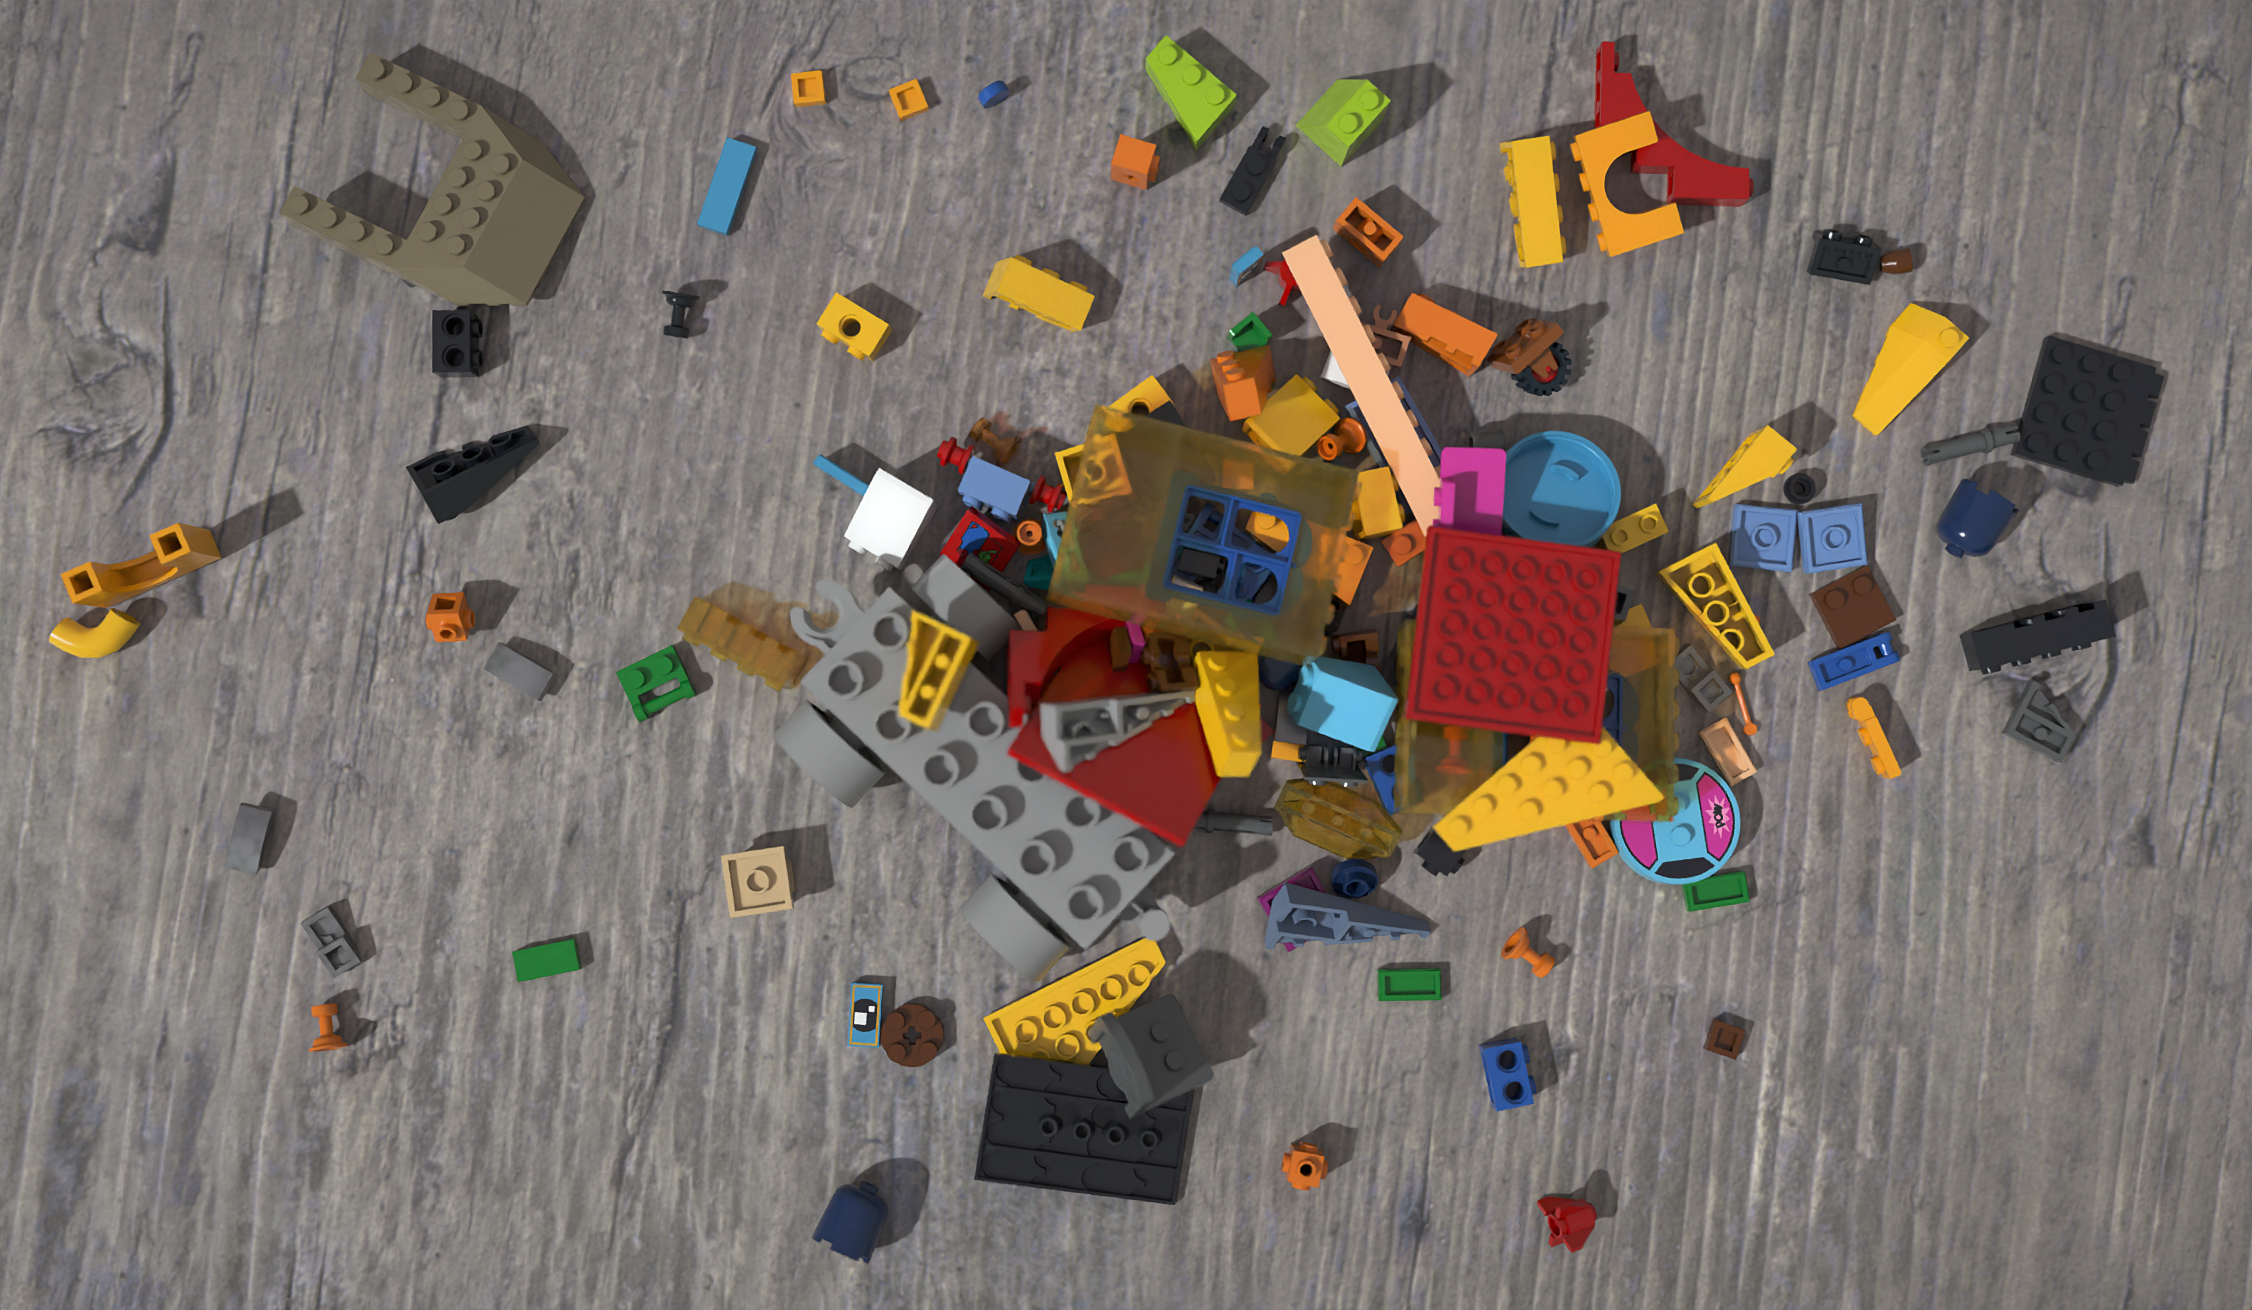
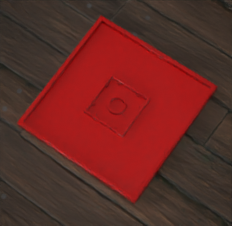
[1007,638,1262,847]

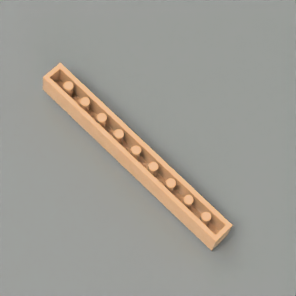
[1282,235,1440,537]

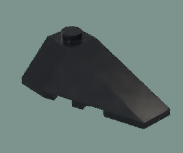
[406,425,540,524]

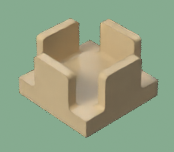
[721,846,796,918]

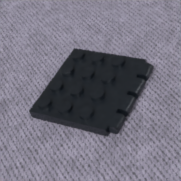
[2011,336,2164,487]

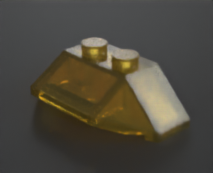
[1274,778,1403,860]

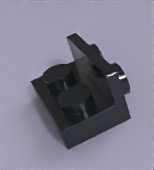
[1807,229,1881,285]

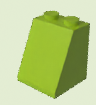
[1296,79,1391,167]

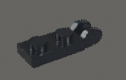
[1219,126,1286,216]

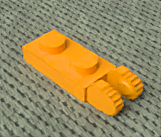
[1845,696,1902,779]

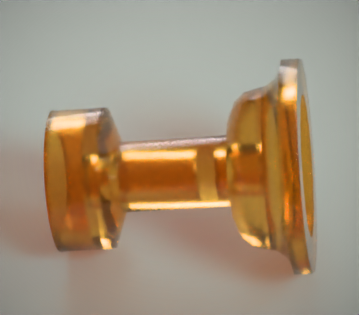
[969,417,1022,468]

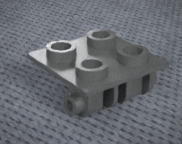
[1295,744,1368,787]

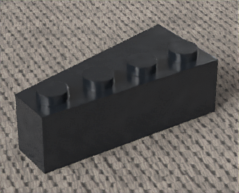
[1959,600,2116,675]

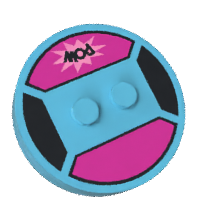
[1609,758,1740,885]

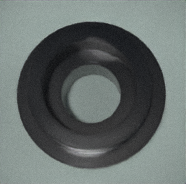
[1783,473,1816,504]

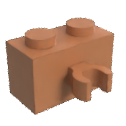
[1361,305,1411,369]

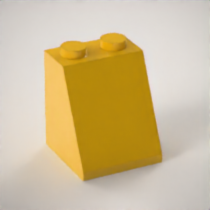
[1242,374,1340,474]

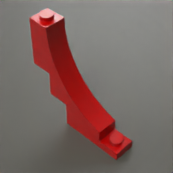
[1594,41,1754,207]
[1007,585,1166,728]

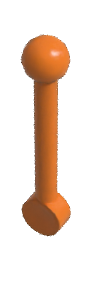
[1729,672,1757,735]

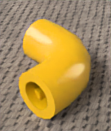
[49,608,140,658]

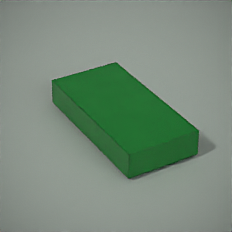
[1682,870,1750,912]
[512,938,582,982]
[1377,968,1442,1001]

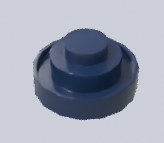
[1331,859,1378,899]

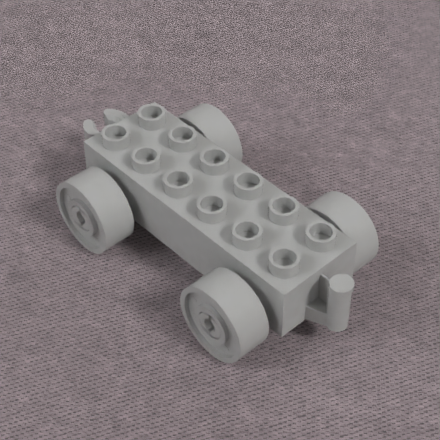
[773,554,1175,983]

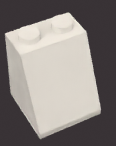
[844,468,939,571]

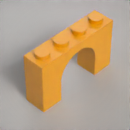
[1570,111,1684,257]
[60,522,222,608]

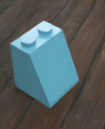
[1287,655,1398,752]

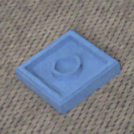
[1797,502,1868,574]
[1727,504,1798,573]

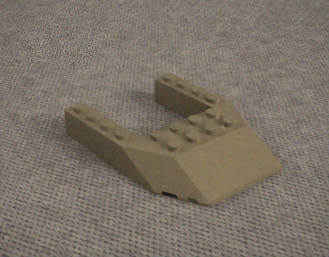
[279,52,586,306]

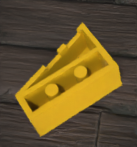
[983,255,1095,332]
[898,610,980,732]

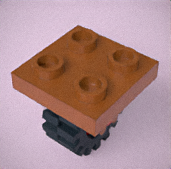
[1486,318,1572,396]

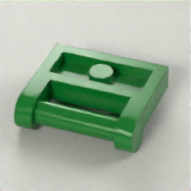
[616,645,697,723]

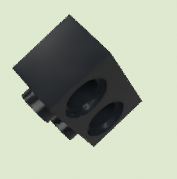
[432,310,483,378]

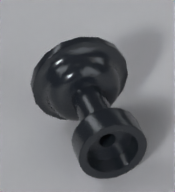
[662,290,700,339]

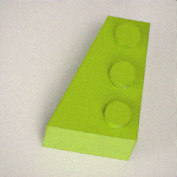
[1145,35,1237,152]

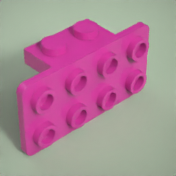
[1432,447,1506,535]

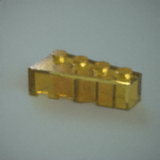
[677,596,809,692]

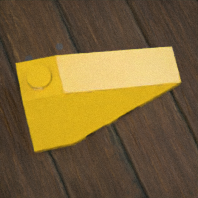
[1852,303,1969,436]

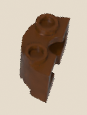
[1331,629,1381,674]
[1140,630,1200,693]

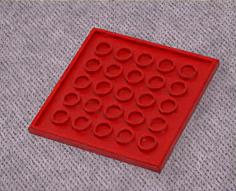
[1404,526,1622,745]

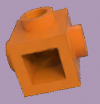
[426,592,475,642]
[1281,1142,1328,1191]

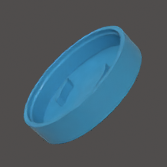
[1502,431,1621,548]

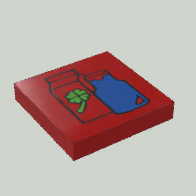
[939,506,1022,591]

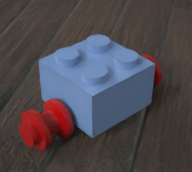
[937,437,1067,524]

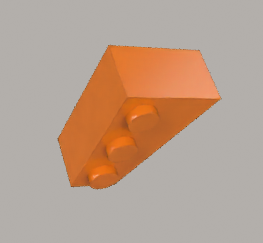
[1390,293,1498,377]
[1209,345,1276,421]

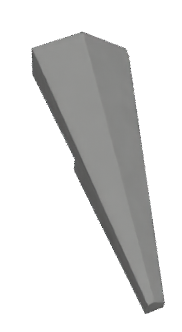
[1041,691,1195,772]

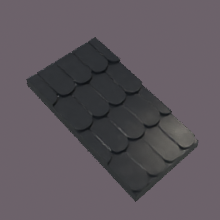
[974,1052,1194,1205]

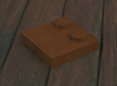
[1809,565,1896,649]

